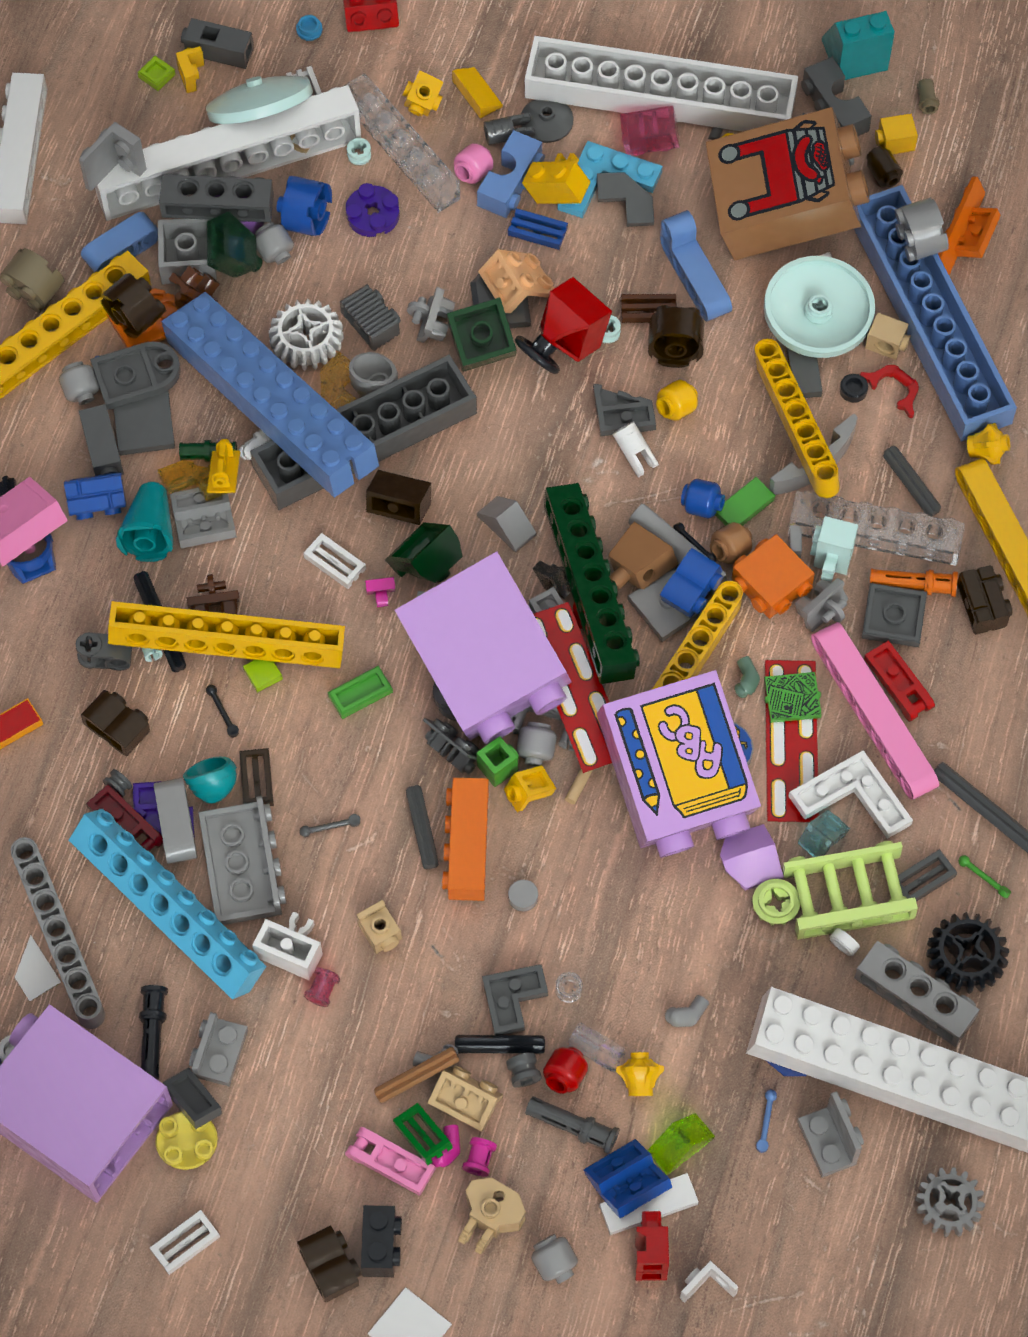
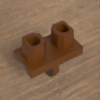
[169,265,220,309]
[186,574,240,614]

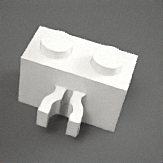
[252,912,323,981]

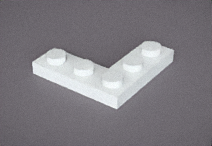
[789,750,913,839]

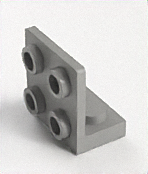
[79,122,147,191]
[797,1091,864,1178]

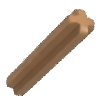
[374,1047,459,1103]

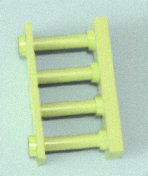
[782,841,918,940]

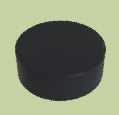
[840,374,868,403]

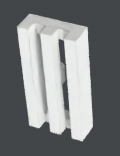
[303,533,366,589]
[150,1210,220,1275]

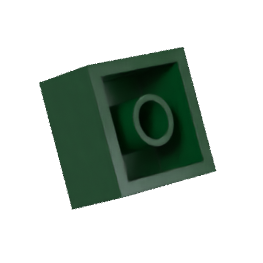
[447,297,517,372]

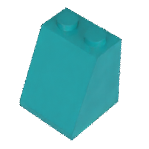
[822,11,895,80]

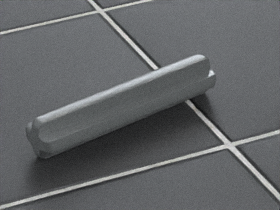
[883,446,941,517]
[406,785,439,870]

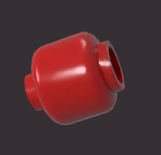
[543,1047,588,1094]

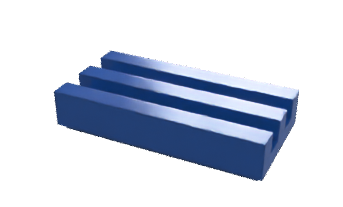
[508,208,568,250]

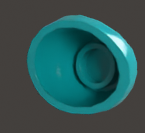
[183,756,237,804]

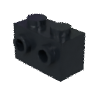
[361,1205,402,1278]

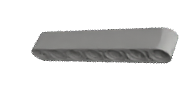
[10,837,105,1029]

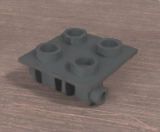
[423,718,480,775]

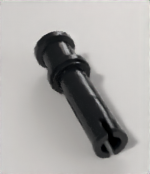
[139,985,168,1080]

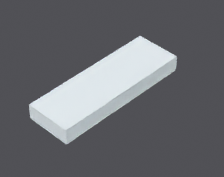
[599,1173,699,1235]

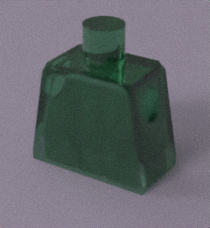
[207,212,262,278]

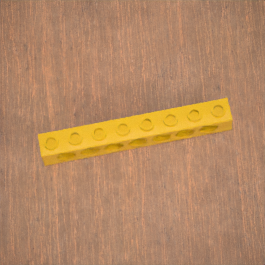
[0,250,151,399]
[108,601,345,668]

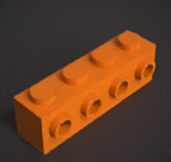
[442,778,489,901]

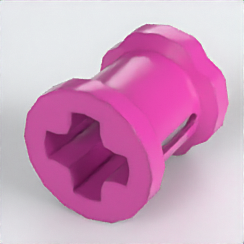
[462,1137,497,1177]

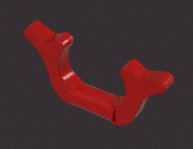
[860,365,919,418]

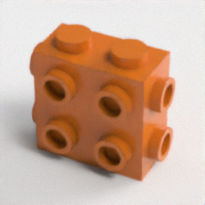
[732,534,815,619]

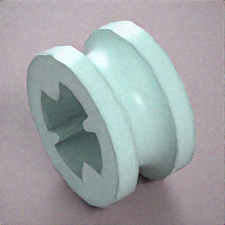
[347,138,371,166]
[602,315,621,343]

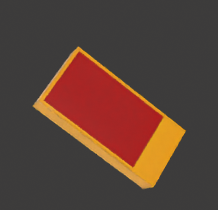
[0,698,44,749]

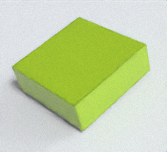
[137,55,176,91]
[243,660,283,693]

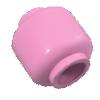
[454,144,493,184]

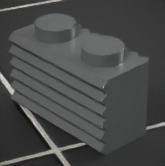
[340,284,401,351]

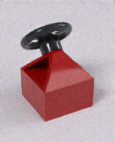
[515,277,612,374]

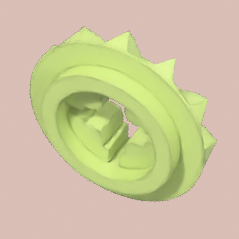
[752,879,800,926]

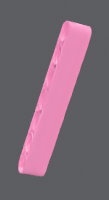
[811,622,939,800]

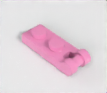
[345,1127,436,1196]

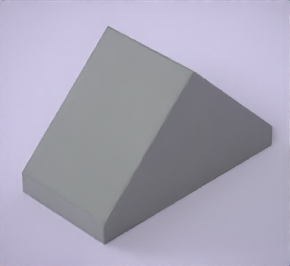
[477,496,536,552]

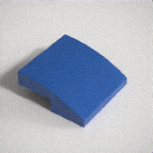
[583,1139,672,1219]

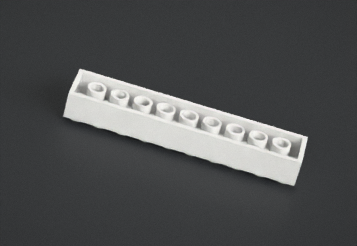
[525,36,798,132]
[95,85,361,221]
[746,987,1028,1153]

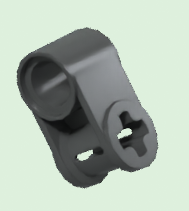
[75,632,132,671]

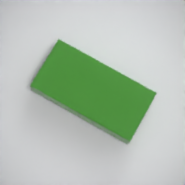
[715,477,776,525]
[328,666,393,719]

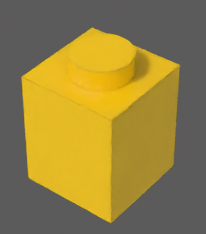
[875,113,918,154]

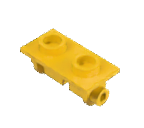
[207,439,241,493]

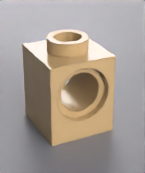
[865,313,911,360]

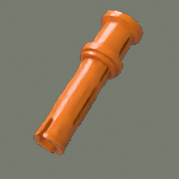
[870,568,958,597]

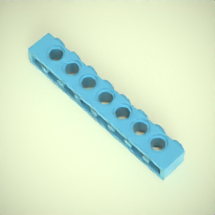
[68,809,267,1000]

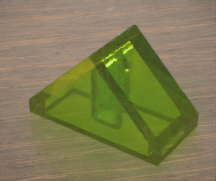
[648,1113,715,1175]

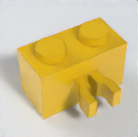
[522,153,590,204]

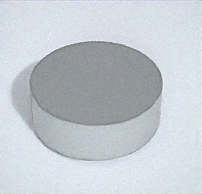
[508,880,538,911]

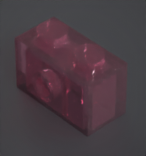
[620,106,680,156]

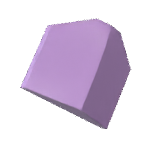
[720,824,784,891]

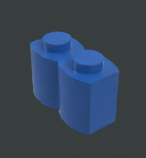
[660,548,723,618]

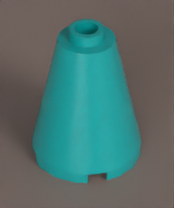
[116,482,174,562]

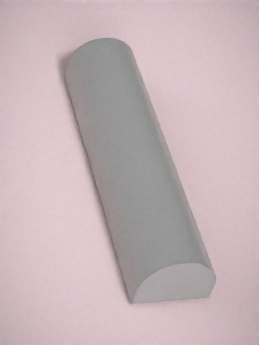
[628,504,727,595]

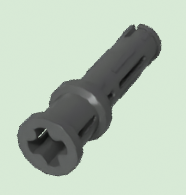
[525,1096,620,1154]

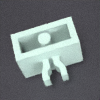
[810,516,858,582]

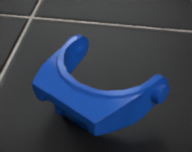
[7,534,56,584]

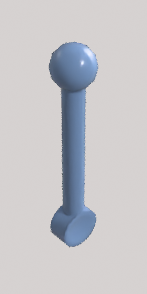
[756,1090,777,1153]

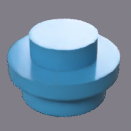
[296,15,323,41]

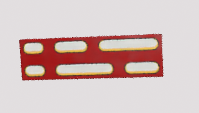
[533,602,612,773]
[765,660,819,822]

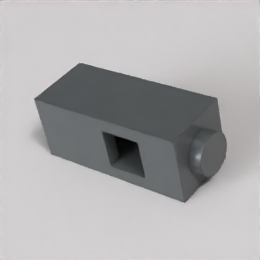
[181,18,254,69]
[79,404,124,476]

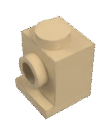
[356,900,402,954]

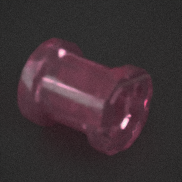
[304,967,341,1007]

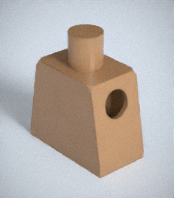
[608,522,678,591]

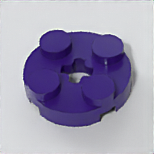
[345,183,400,237]

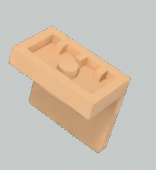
[478,249,554,314]

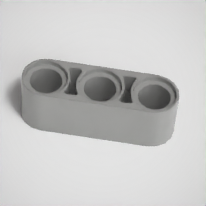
[154,778,197,864]

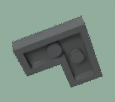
[482,964,548,1035]

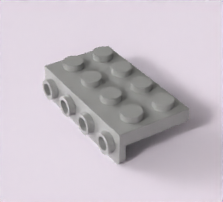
[198,796,286,925]

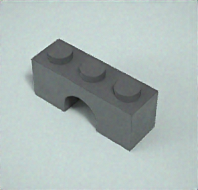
[801,57,872,136]

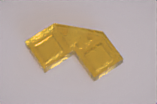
[320,352,357,409]
[157,460,227,502]

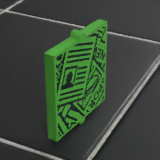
[764,672,822,723]

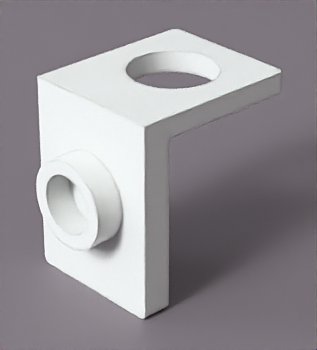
[680,1261,738,1303]

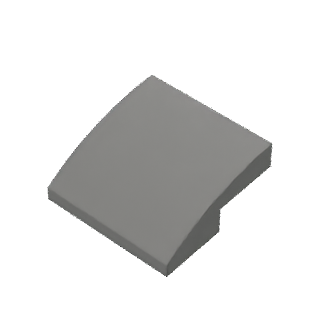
[170,486,237,549]

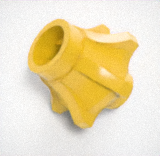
[967,423,1011,465]
[616,1052,664,1096]

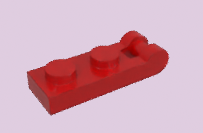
[864,640,935,722]

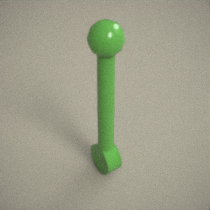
[958,855,1011,898]

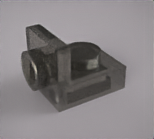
[532,561,571,599]

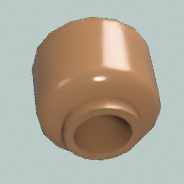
[710,522,753,564]

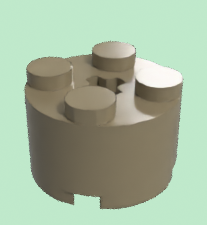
[0,248,65,313]

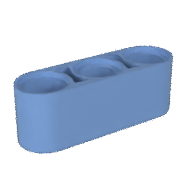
[81,212,158,272]

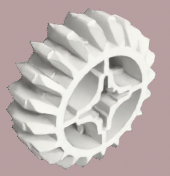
[269,299,344,371]

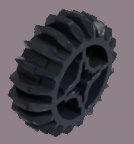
[926,912,1009,994]

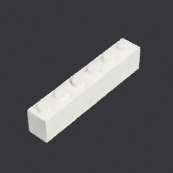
[0,72,48,225]

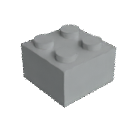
[158,219,217,284]

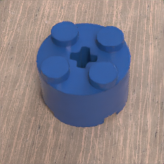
[276,176,332,236]

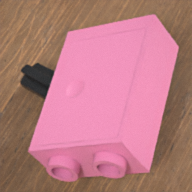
[0,476,68,567]

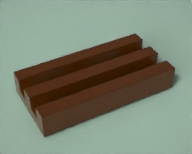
[621,294,677,323]

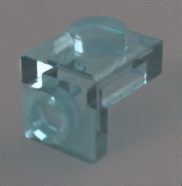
[798,810,850,857]

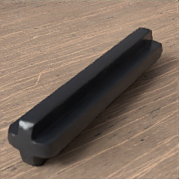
[455,1035,545,1054]

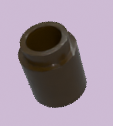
[866,146,903,187]

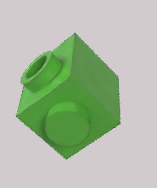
[476,736,519,787]

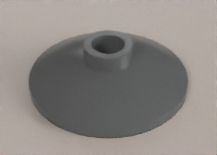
[521,100,574,143]

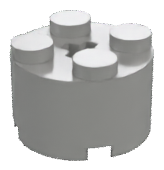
[894,198,949,262]

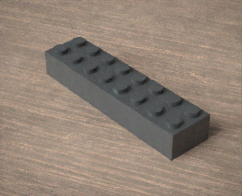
[250,354,477,510]

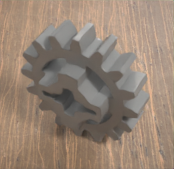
[915,1167,985,1237]

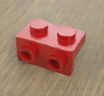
[343,0,399,32]

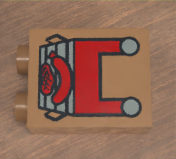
[706,107,870,261]

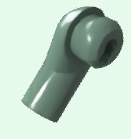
[734,656,760,698]

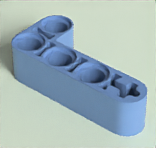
[660,210,732,322]

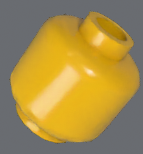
[656,380,698,421]

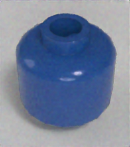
[681,479,725,519]

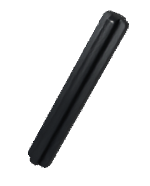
[133,571,186,672]

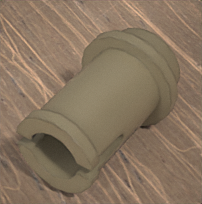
[917,79,940,114]

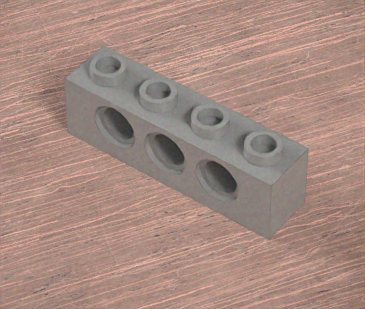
[854,941,980,1047]

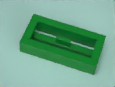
[393,1103,453,1166]

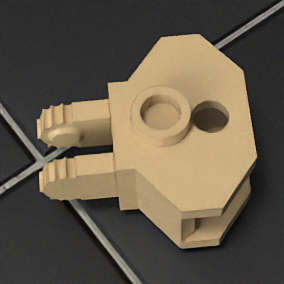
[458,1178,526,1255]

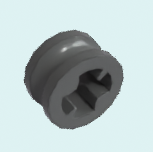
[103,769,133,798]

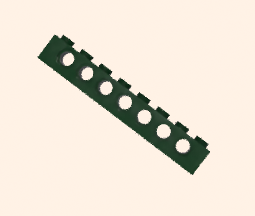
[544,483,640,684]

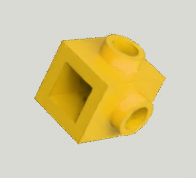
[403,70,443,117]

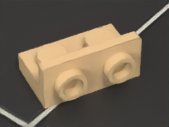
[428,1066,503,1132]

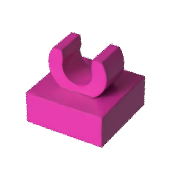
[365,577,395,607]

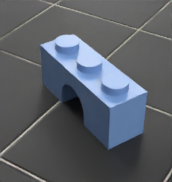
[477,130,545,218]

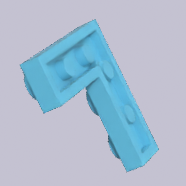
[558,141,663,218]

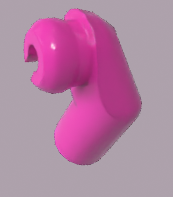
[431,1125,460,1168]

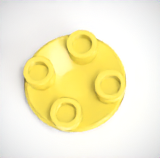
[155,1111,218,1170]

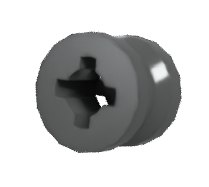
[506,1053,542,1088]

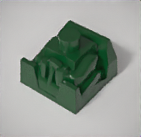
[385,522,463,583]

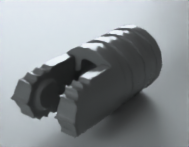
[483,112,536,145]

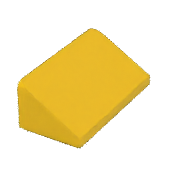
[452,67,503,119]

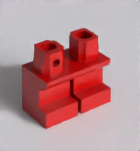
[635,1211,669,1281]

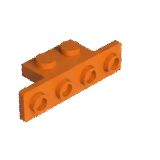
[938,176,1001,275]

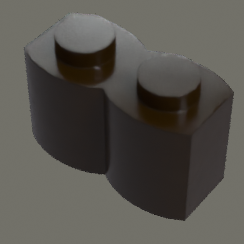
[81,690,150,756]
[297,1225,362,1303]

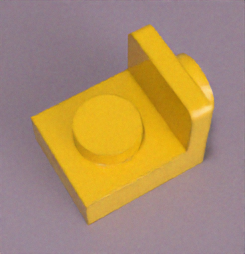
[176,46,204,93]
[504,765,557,812]

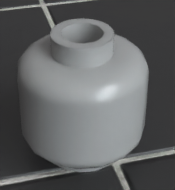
[253,222,294,265]
[59,361,100,405]
[516,722,557,766]
[531,1234,578,1284]

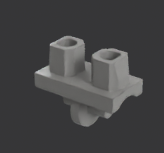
[407,287,455,343]
[795,578,848,632]

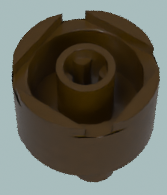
[100,273,166,338]
[648,305,704,368]

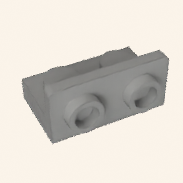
[189,1012,248,1087]

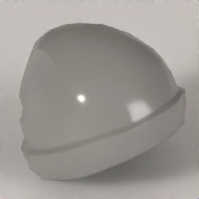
[349,352,398,396]

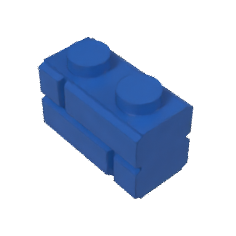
[64,472,127,520]

